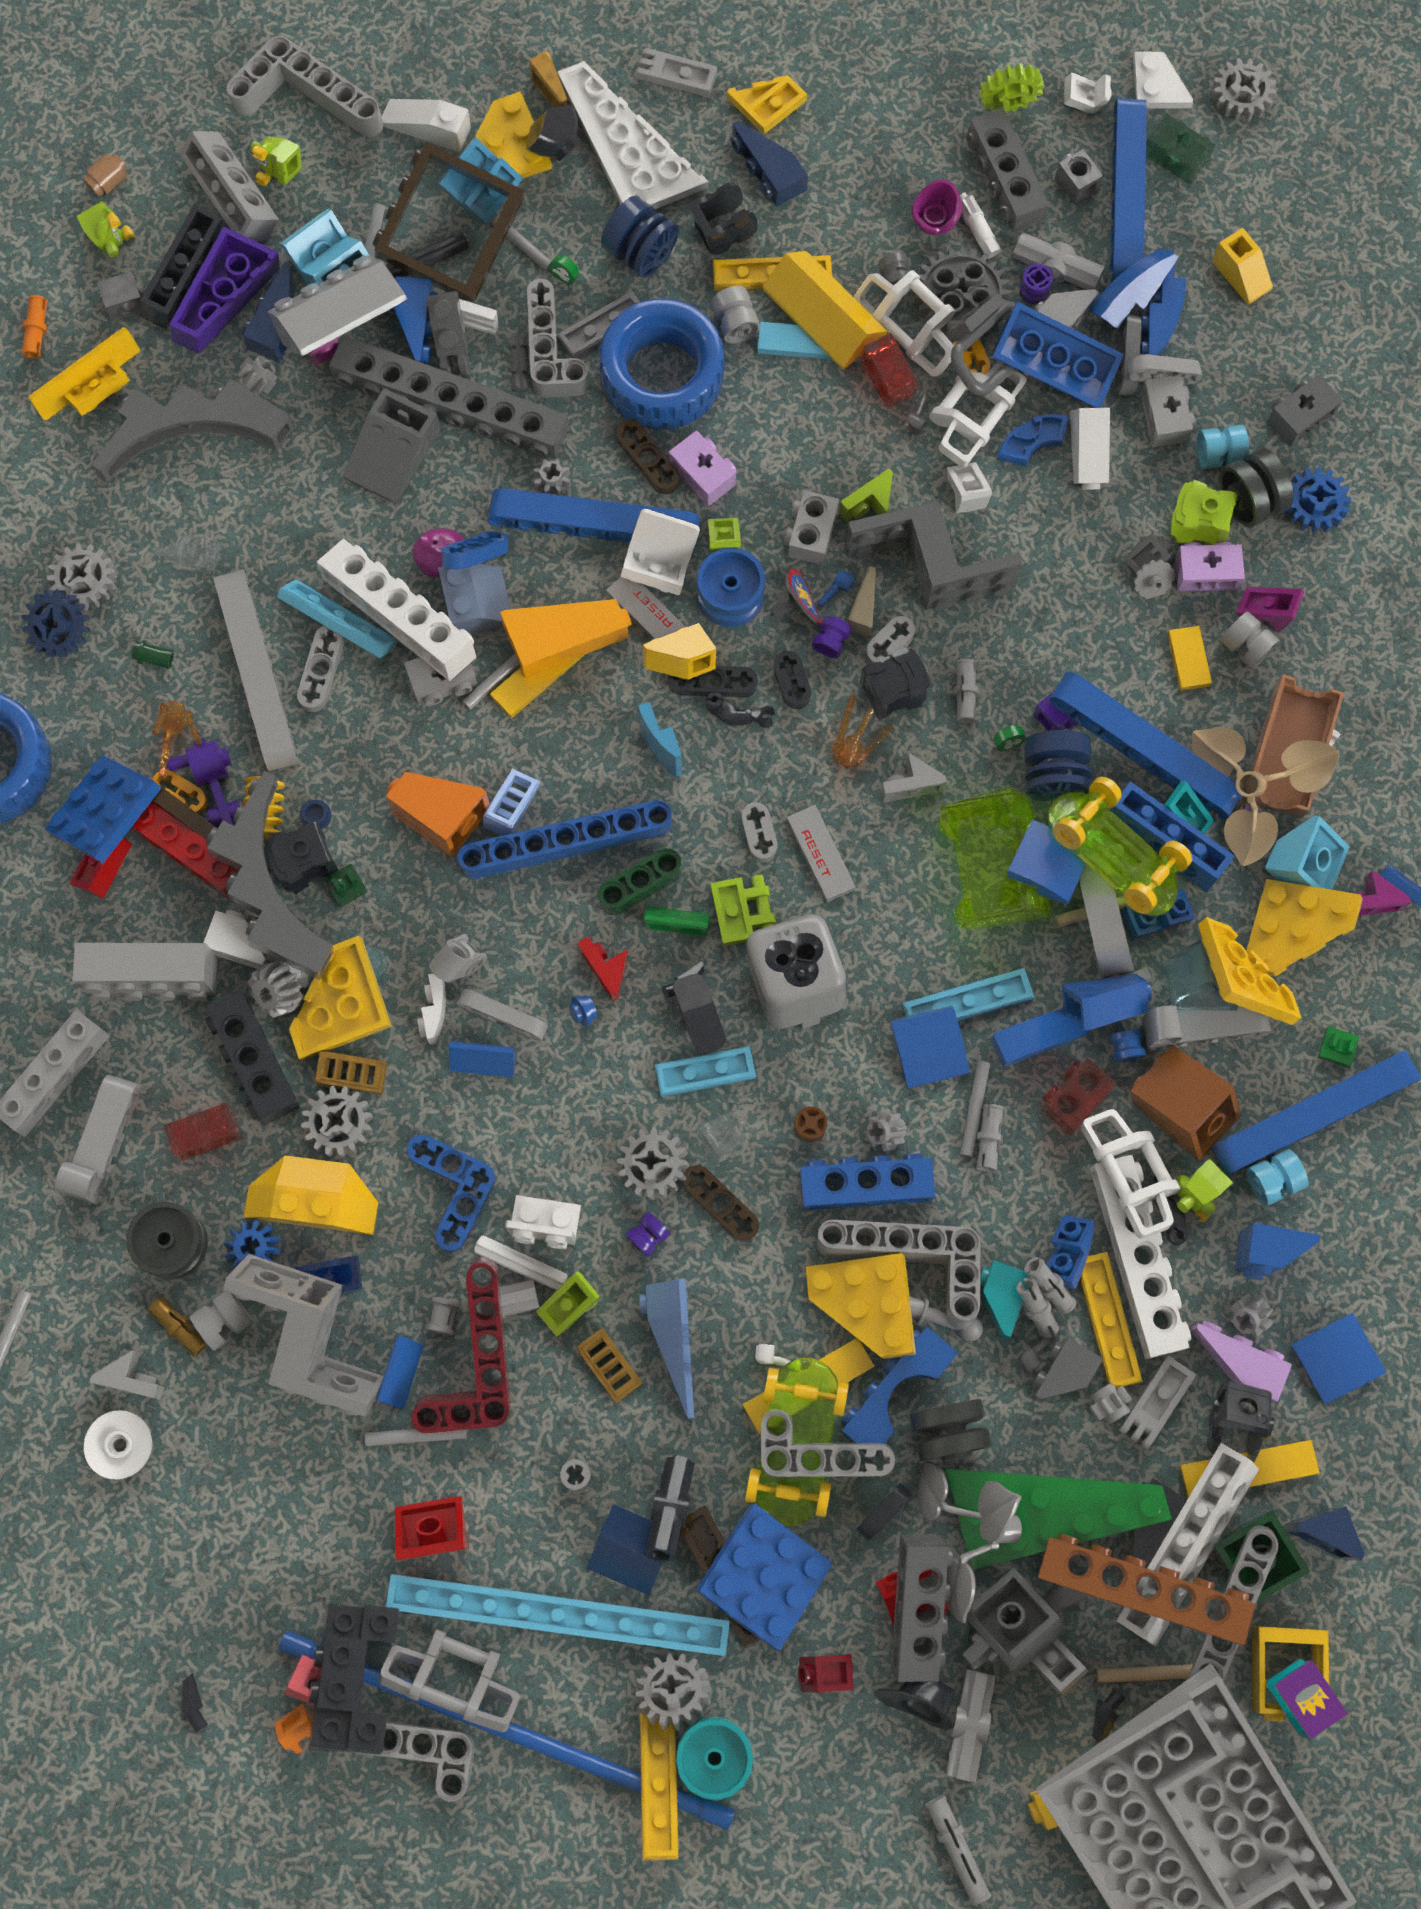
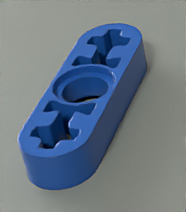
[441,531,509,569]

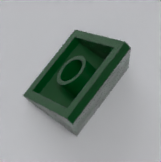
[1214,1510,1310,1603]

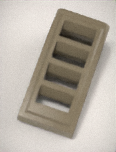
[847,566,876,638]

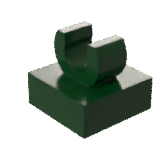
[324,863,368,908]

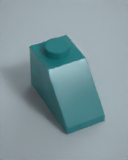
[980,1260,1031,1340]

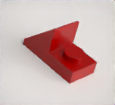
[577,937,628,1002]

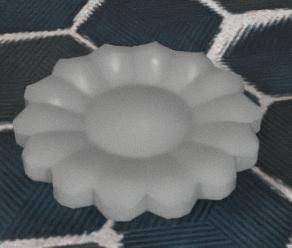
[1133,560,1175,599]

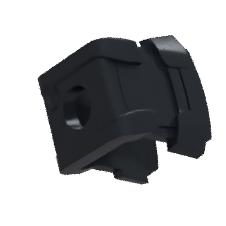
[690,181,758,255]
[860,646,930,720]
[265,821,338,895]
[1207,1381,1274,1463]

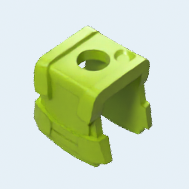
[1170,480,1238,545]

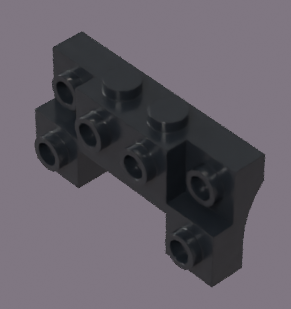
[308,1604,399,1755]

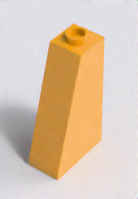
[500,599,632,678]

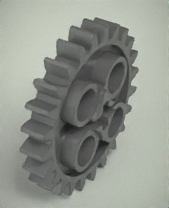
[913,247,1010,337]

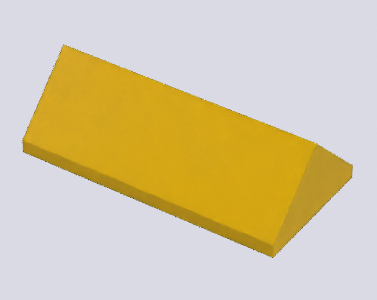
[762,251,887,370]

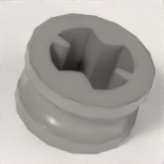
[560,1459,591,1491]

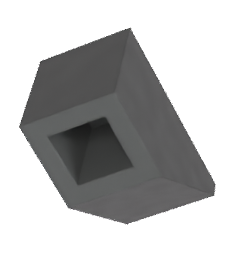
[1031,1338,1103,1401]

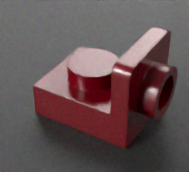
[797,1654,854,1693]

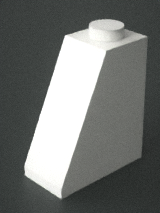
[1069,408,1110,490]

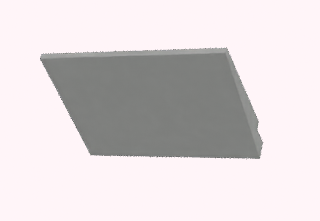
[1036,1663,1357,1909]

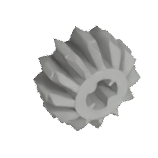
[248,961,303,1018]

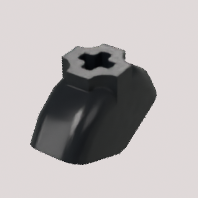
[526,106,581,162]
[673,974,726,1054]

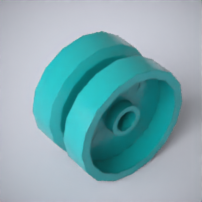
[676,1716,753,1800]

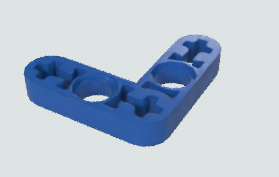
[407,1135,496,1253]

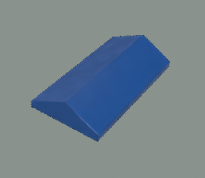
[991,301,1124,408]

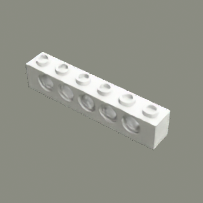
[317,538,476,681]
[1090,1155,1191,1360]
[1117,1443,1259,1647]

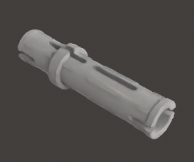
[925,1795,992,1906]

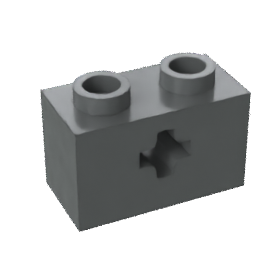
[1267,374,1343,446]

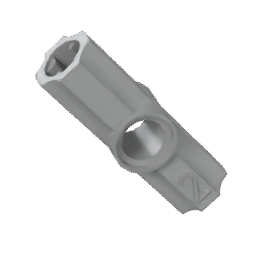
[1012,232,1105,290]
[946,1669,996,1782]

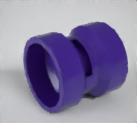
[1020,264,1053,304]
[811,616,852,659]
[625,1212,671,1258]

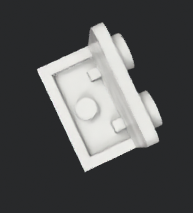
[620,509,700,595]

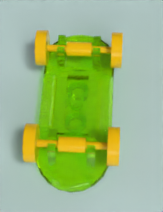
[1047,777,1192,916]
[745,1358,849,1526]

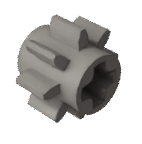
[238,356,277,394]
[534,458,571,495]
[866,1109,907,1152]
[1230,1293,1273,1338]
[1089,1382,1132,1425]

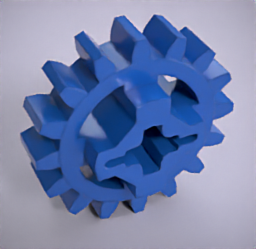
[1284,467,1351,534]

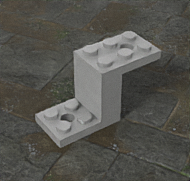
[223,1254,384,1417]

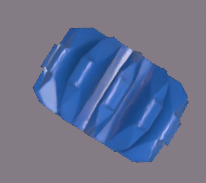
[224,1220,281,1270]

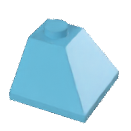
[1265,816,1350,890]

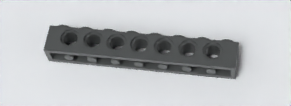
[329,335,569,458]

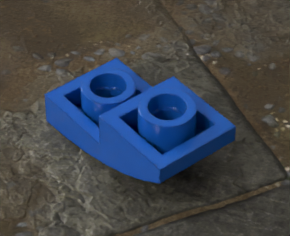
[1120,889,1195,940]
[1047,1215,1095,1289]

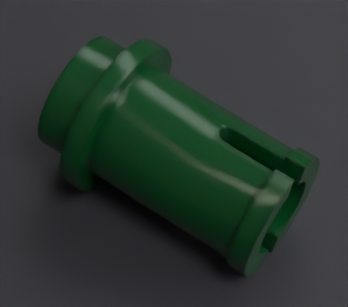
[132,640,174,669]

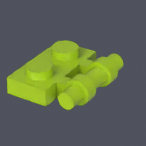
[710,875,776,947]

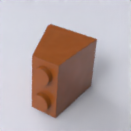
[1130,1045,1241,1162]

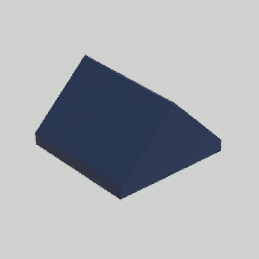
[587,1504,663,1595]
[1283,1506,1365,1561]

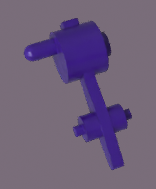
[166,738,244,828]

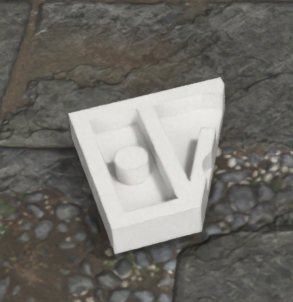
[1133,52,1193,108]

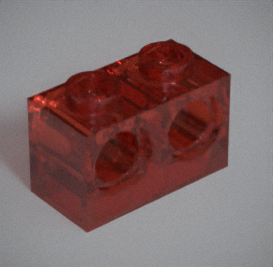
[859,333,920,409]
[1041,1058,1117,1136]
[164,1102,243,1162]

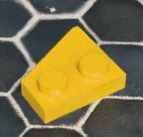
[726,75,807,135]

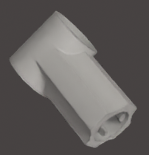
[476,1280,539,1320]

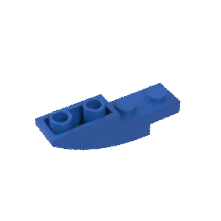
[1140,250,1186,356]

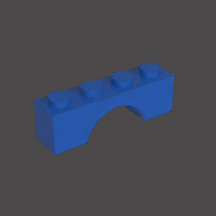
[840,1327,958,1458]

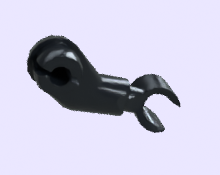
[706,692,775,728]
[1141,1176,1188,1245]

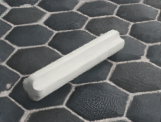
[474,1236,568,1291]

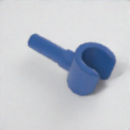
[817,571,854,608]

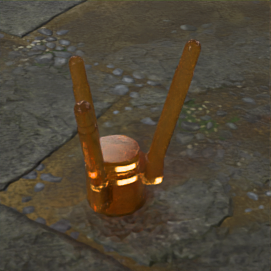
[831,694,894,769]
[152,701,202,778]

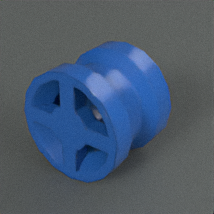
[1110,1030,1146,1063]

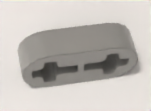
[866,616,915,664]
[741,802,777,862]

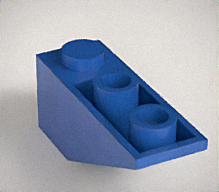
[393,276,438,364]

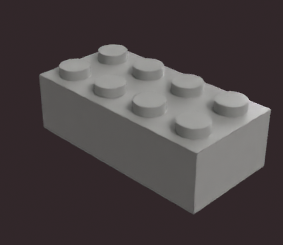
[72,943,218,1001]

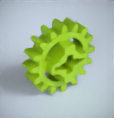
[979,63,1044,113]

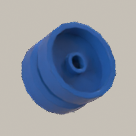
[697,548,765,627]

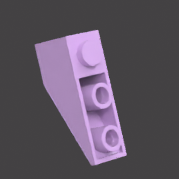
[1190,1321,1292,1403]

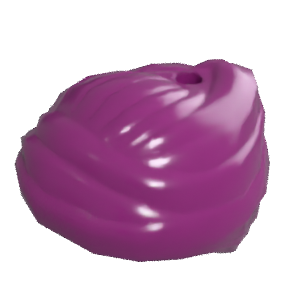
[911,179,962,235]
[412,528,465,577]

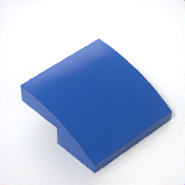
[1008,820,1092,905]
[890,1006,970,1088]
[1291,1312,1387,1404]

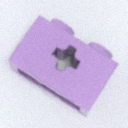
[669,430,737,507]
[1175,542,1245,591]

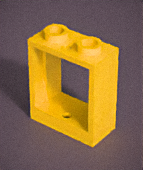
[1252,1626,1329,1721]

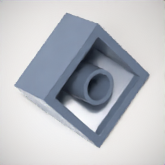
[438,563,511,634]

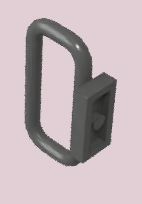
[946,293,1015,396]

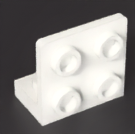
[506,1195,581,1249]

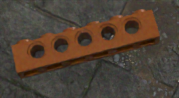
[1038,1533,1255,1646]

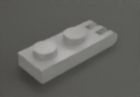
[634,48,717,98]
[1118,1355,1196,1450]

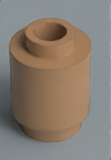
[82,153,127,198]

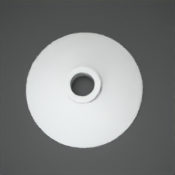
[84,1410,152,1479]

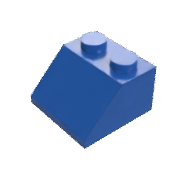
[1235,1223,1320,1280]

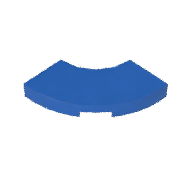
[997,414,1069,466]

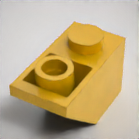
[1212,228,1273,305]
[643,623,716,680]

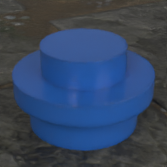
[569,995,597,1027]

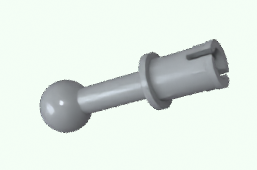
[909,1296,983,1342]

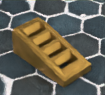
[529,50,567,107]
[315,1051,387,1094]
[576,1328,643,1403]

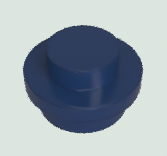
[299,800,332,829]

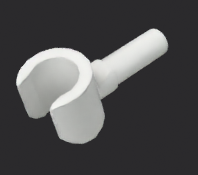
[755,1344,801,1372]

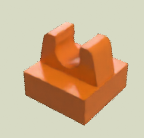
[274,1703,312,1754]

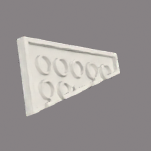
[557,61,709,209]

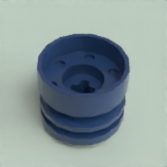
[601,195,679,278]
[1024,730,1092,801]

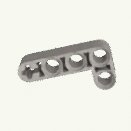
[527,278,589,398]
[1079,847,1134,978]
[1142,1003,1271,1051]
[55,1075,141,1204]
[761,1409,895,1477]
[352,1721,475,1802]

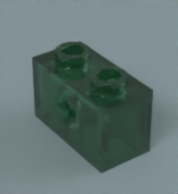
[1146,114,1215,185]

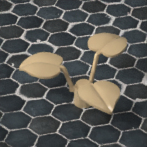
[1192,727,1340,866]

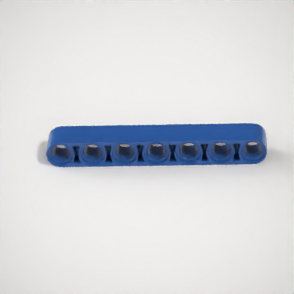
[1110,98,1147,282]
[487,488,700,549]
[1049,672,1242,820]
[457,800,672,879]
[1211,1050,1421,1176]

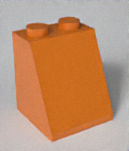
[386,772,490,858]

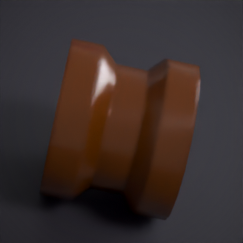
[794,1106,827,1142]

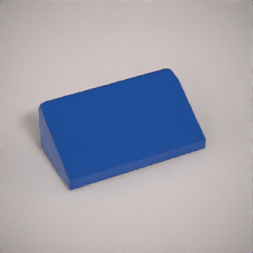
[449,1041,516,1077]
[377,1335,424,1409]

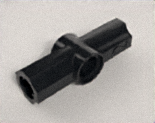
[645,1455,695,1563]

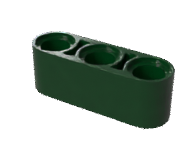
[598,848,682,915]

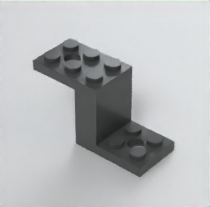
[845,501,1023,611]

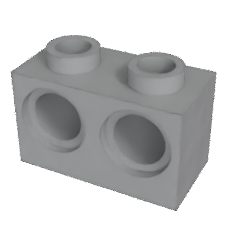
[784,490,839,565]

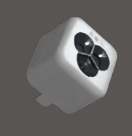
[746,914,846,1029]

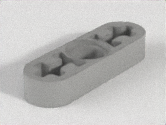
[1127,354,1202,385]
[297,625,344,712]
[457,989,548,1041]

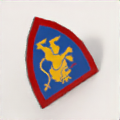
[771,569,822,627]

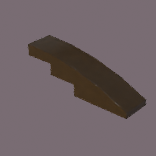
[680,1505,760,1649]

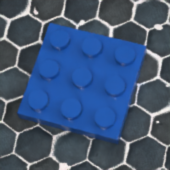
[45,755,161,864]
[695,1503,833,1651]

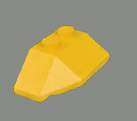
[243,1156,379,1235]

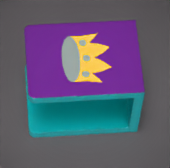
[1265,1659,1348,1740]

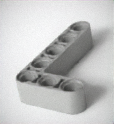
[226,36,384,137]
[816,1220,980,1329]

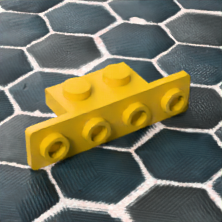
[28,327,140,420]

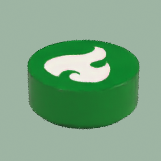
[549,255,579,285]
[993,725,1026,752]

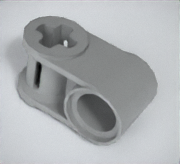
[429,934,488,982]

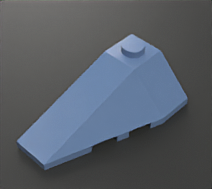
[640,1279,694,1420]

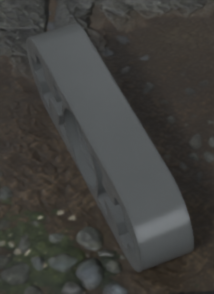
[1115,314,1141,397]

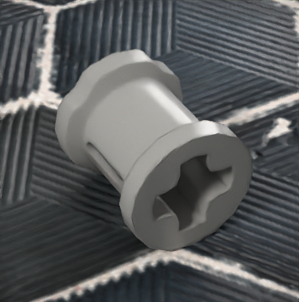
[424,1297,461,1336]

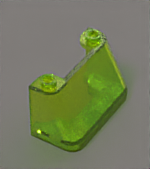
[939,787,1052,930]

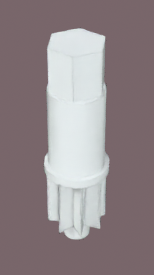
[959,193,1002,259]

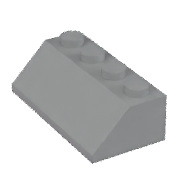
[267,256,407,356]

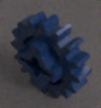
[21,590,90,657]

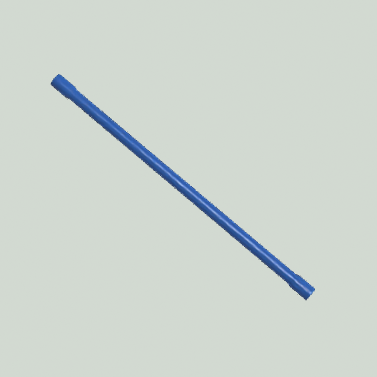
[278,1630,735,1830]

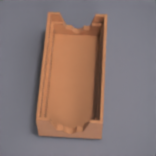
[1241,674,1344,819]

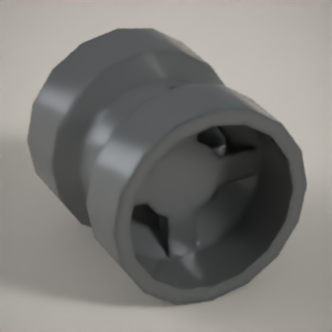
[878,252,909,293]

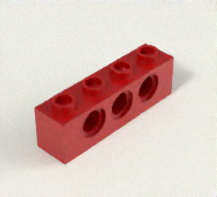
[130,801,239,900]

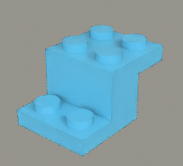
[280,209,369,285]

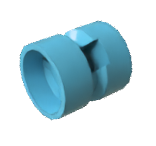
[1196,424,1249,470]
[1246,1149,1309,1207]

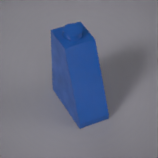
[1062,974,1152,1031]

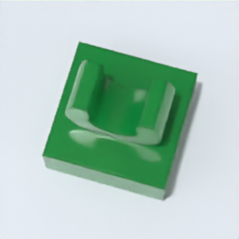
[1317,1026,1359,1068]

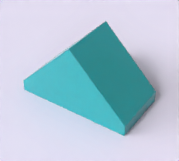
[1164,780,1214,834]

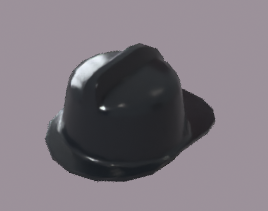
[875,1681,954,1730]

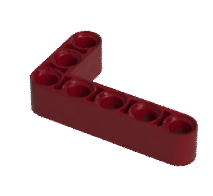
[411,1257,511,1433]

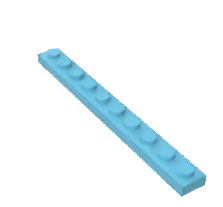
[386,1574,730,1656]

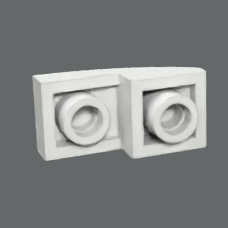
[417,974,446,1045]

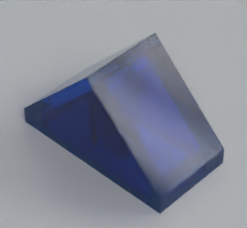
[294,1255,362,1297]

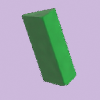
[644,906,710,937]

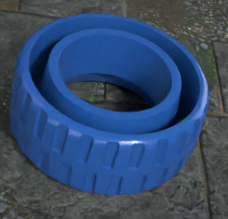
[599,298,724,430]
[0,693,52,823]

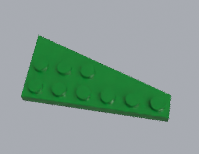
[946,1469,1172,1570]

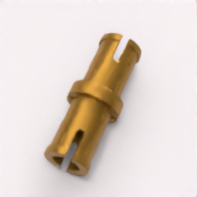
[147,1296,208,1358]

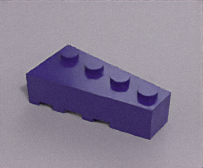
[169,227,280,354]

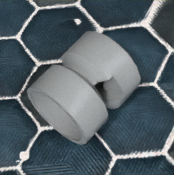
[711,286,761,344]
[1220,611,1280,670]
[190,1291,254,1351]

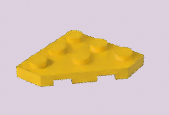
[475,91,552,179]
[1246,879,1363,976]
[1198,917,1302,1025]
[289,935,392,1061]
[806,1253,916,1359]

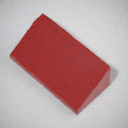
[69,838,132,899]

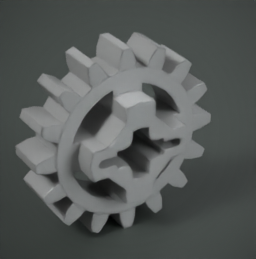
[1211,58,1277,121]
[47,543,117,611]
[301,1086,374,1158]
[617,1127,689,1200]
[635,1653,712,1731]

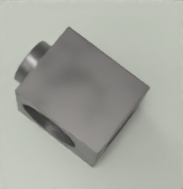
[1055,149,1103,205]
[97,272,145,322]

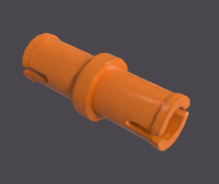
[21,295,48,359]

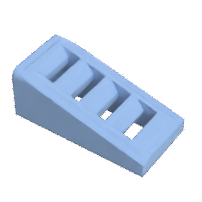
[483,769,540,836]

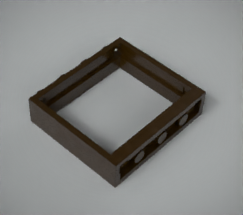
[372,141,524,303]

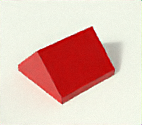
[395,1496,469,1560]

